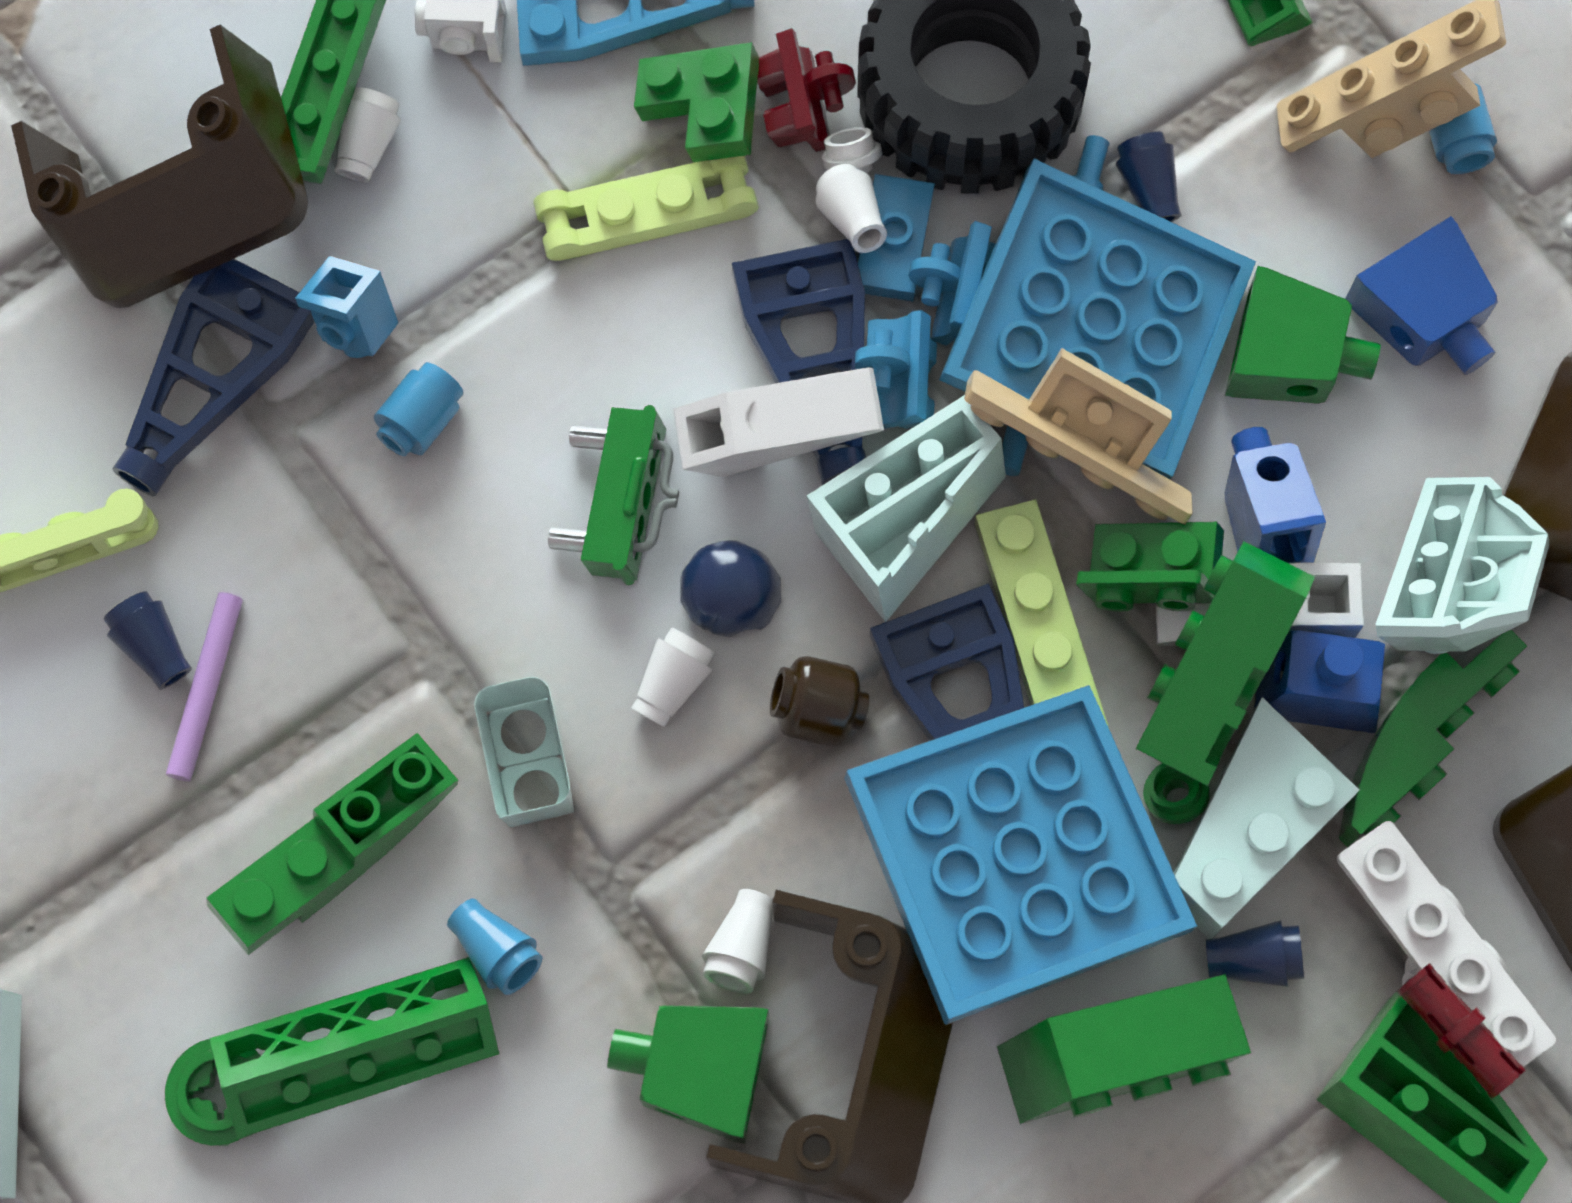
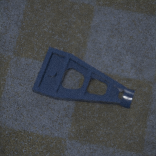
[732,239,866,485]
[112,259,315,496]
[870,583,1024,741]

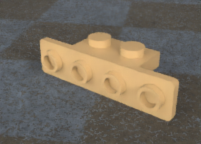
[1277,0,1506,158]
[964,348,1193,524]

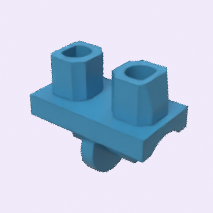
[908,221,995,346]
[855,310,937,429]

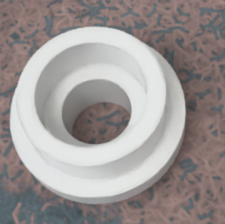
[822,127,882,173]

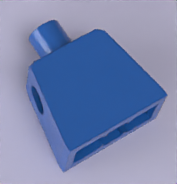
[1345,216,1498,375]
[1224,427,1326,563]
[1253,630,1385,733]

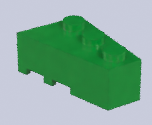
[1135,541,1315,786]
[997,974,1251,1124]
[1316,992,1548,1203]

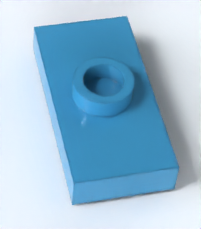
[858,174,935,302]

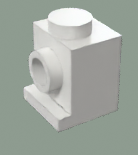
[415,0,506,62]

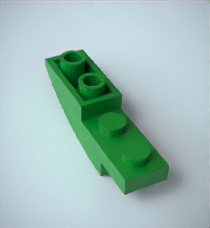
[1339,629,1527,848]
[206,733,458,955]

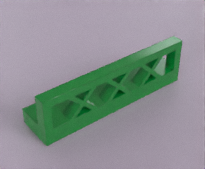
[281,0,386,184]
[209,957,500,1139]

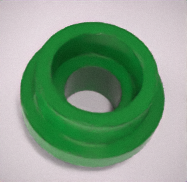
[1143,763,1210,824]

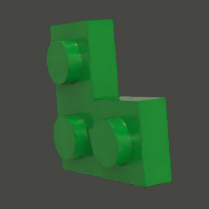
[634,42,759,163]

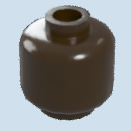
[770,656,869,746]

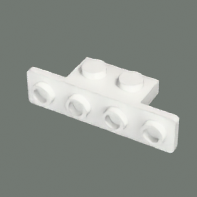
[1337,821,1556,1066]

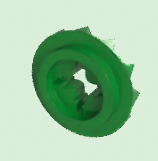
[165,1039,261,1146]

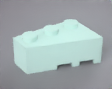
[807,395,1006,622]

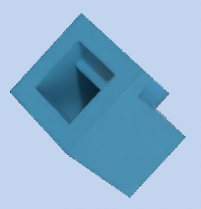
[295,256,399,358]

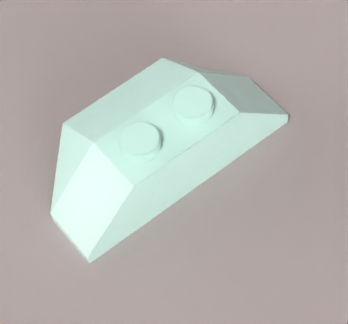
[1375,477,1549,654]

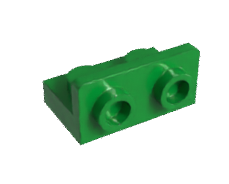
[1076,521,1225,612]

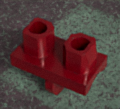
[757,28,856,152]

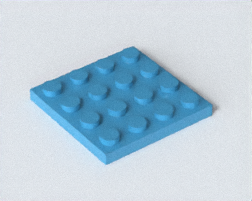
[939,159,1256,479]
[844,685,1197,1025]

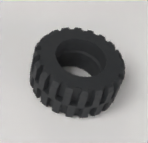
[857,0,1091,194]

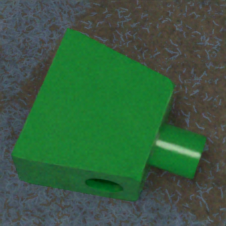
[1225,266,1381,404]
[607,1005,769,1144]

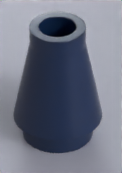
[1115,131,1182,222]
[104,591,192,690]
[1205,920,1304,987]

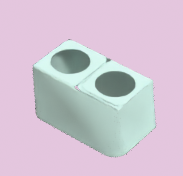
[474,677,574,827]

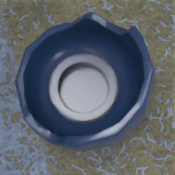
[680,540,781,637]

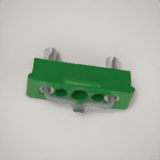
[548,405,679,585]

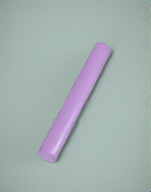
[166,592,243,782]

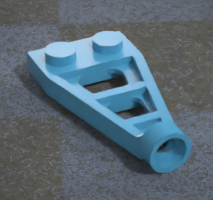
[517,0,755,66]

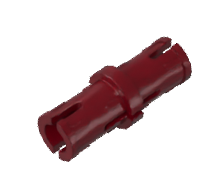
[1396,963,1526,1099]

